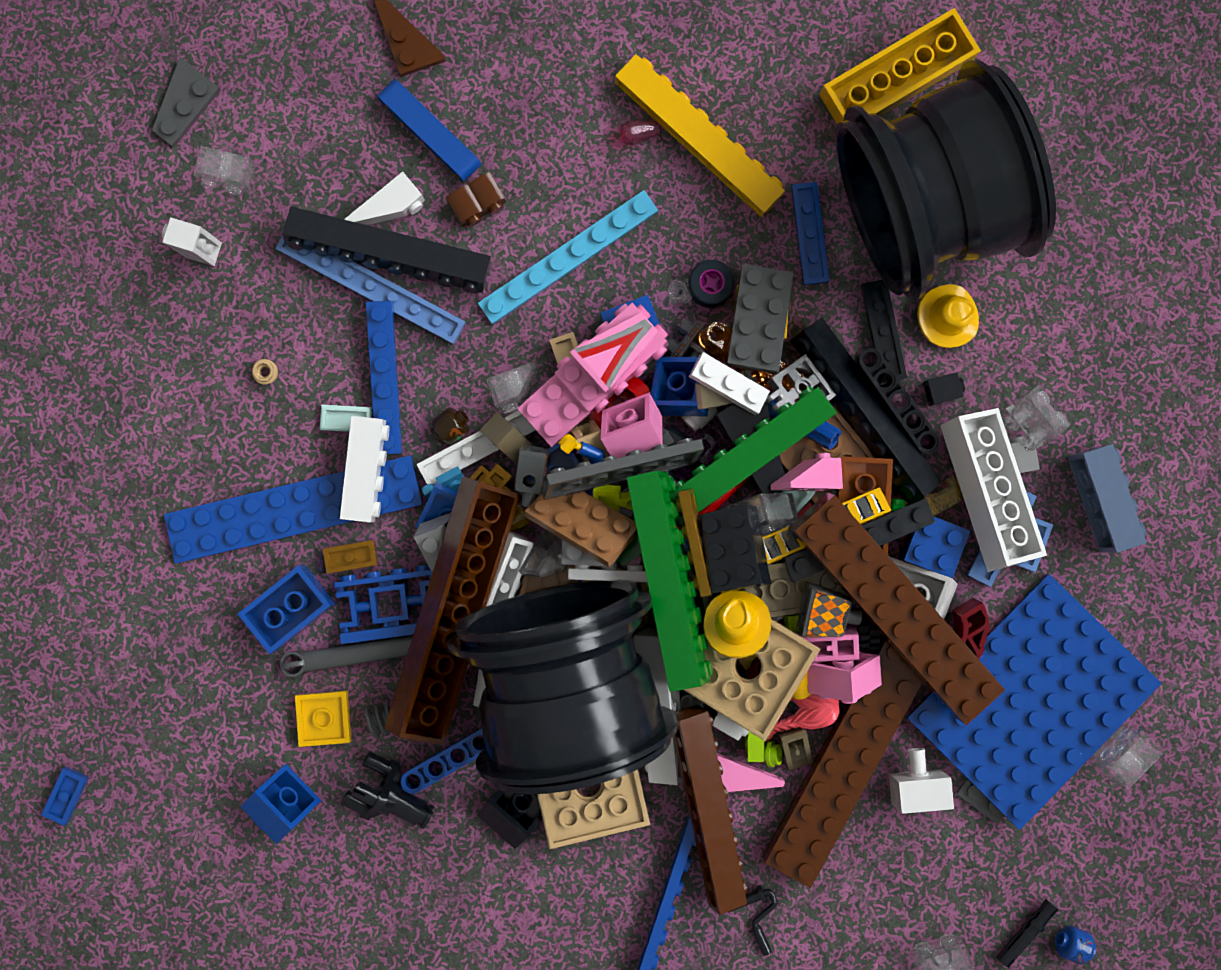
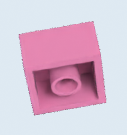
[601,392,663,458]
[807,652,882,704]

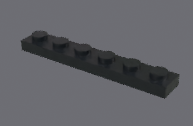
[783,498,935,582]

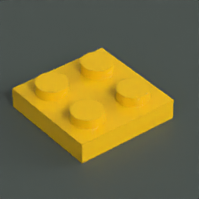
[295,690,352,747]

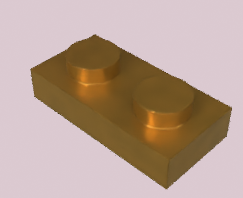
[323,540,379,574]

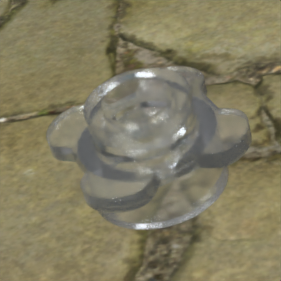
[668,279,693,305]

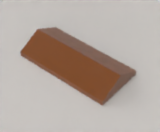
[838,457,893,555]

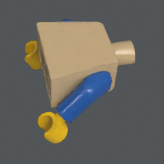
[558,420,609,464]

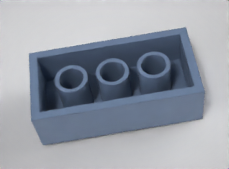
[1067,444,1146,553]

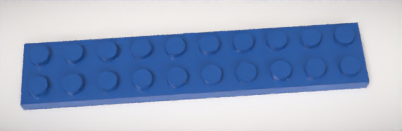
[164,455,423,564]

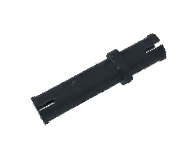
[996,898,1059,969]

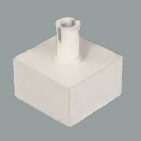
[889,748,954,814]

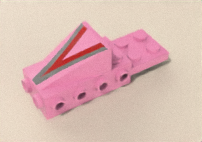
[517,303,669,447]

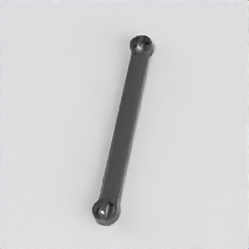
[280,635,413,677]

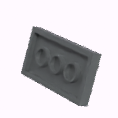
[726,264,794,374]

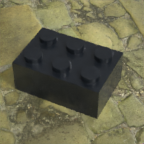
[697,504,771,594]

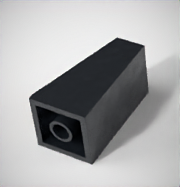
[714,401,785,498]

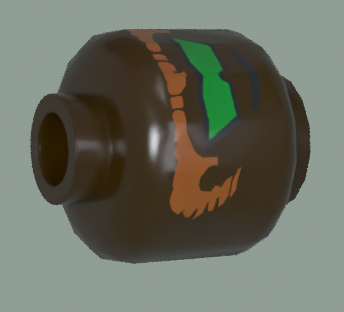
[431,407,469,445]

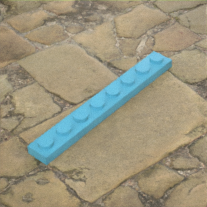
[478,190,658,325]

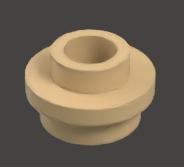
[252,359,278,385]

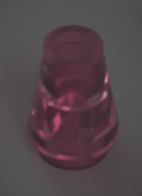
[620,120,659,146]

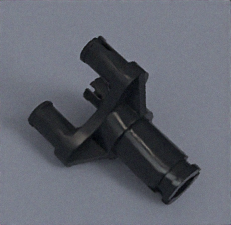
[341,751,435,829]

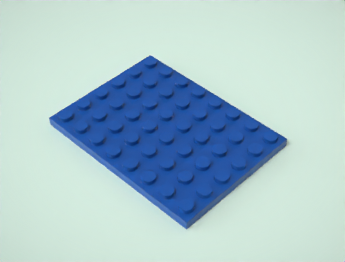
[906,574,1162,830]

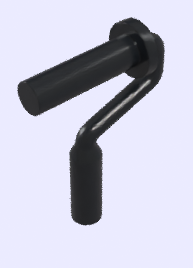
[728,884,778,956]

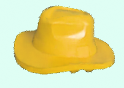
[917,284,979,348]
[704,591,771,658]

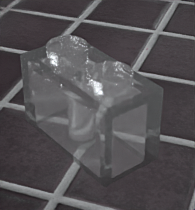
[193,146,256,195]

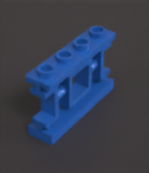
[334,565,432,644]

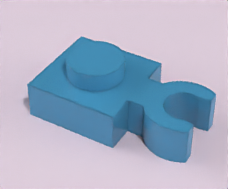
[422,466,465,499]

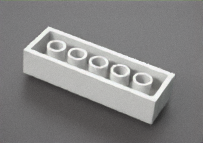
[940,408,1047,572]

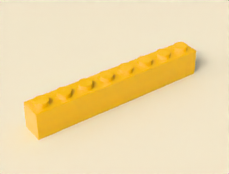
[615,54,785,218]

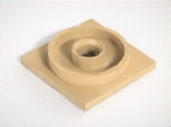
[684,619,821,741]
[537,769,650,849]

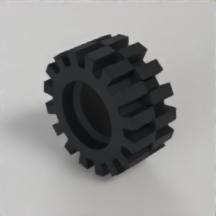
[851,608,880,654]

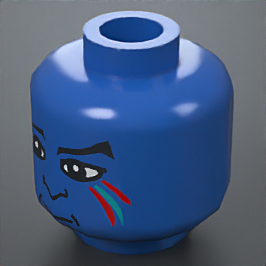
[1055,925,1096,965]

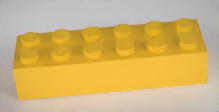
[819,8,981,124]

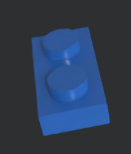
[41,767,89,826]

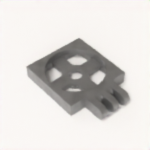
[765,354,836,415]

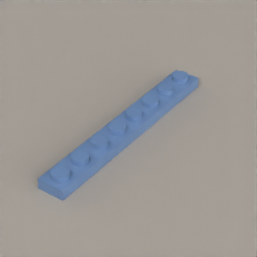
[275,235,466,345]

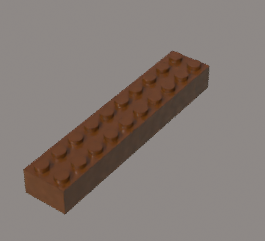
[385,476,521,745]
[788,493,1005,726]
[762,635,923,888]

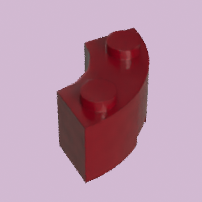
[952,598,990,659]

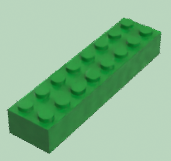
[626,471,713,692]

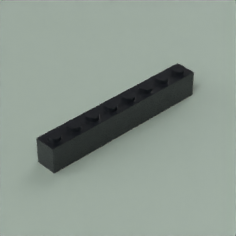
[282,206,491,293]
[790,317,942,504]

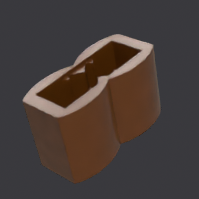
[446,172,506,227]

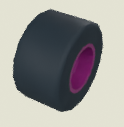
[688,260,734,308]

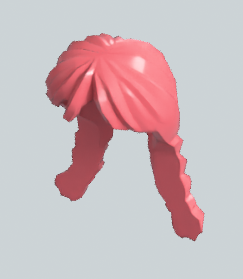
[766,694,840,741]

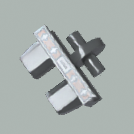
[666,319,709,357]

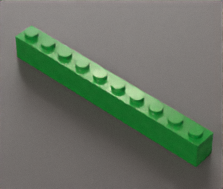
[618,386,837,567]

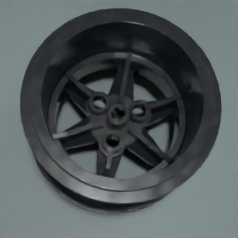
[835,60,1056,301]
[447,580,679,794]

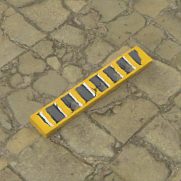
[763,487,891,565]

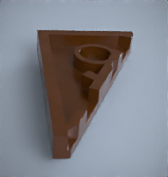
[374,0,446,77]

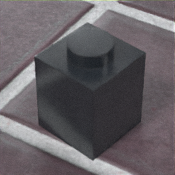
[923,372,965,406]

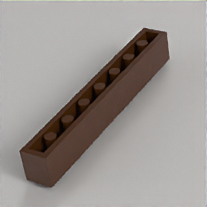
[673,705,747,915]

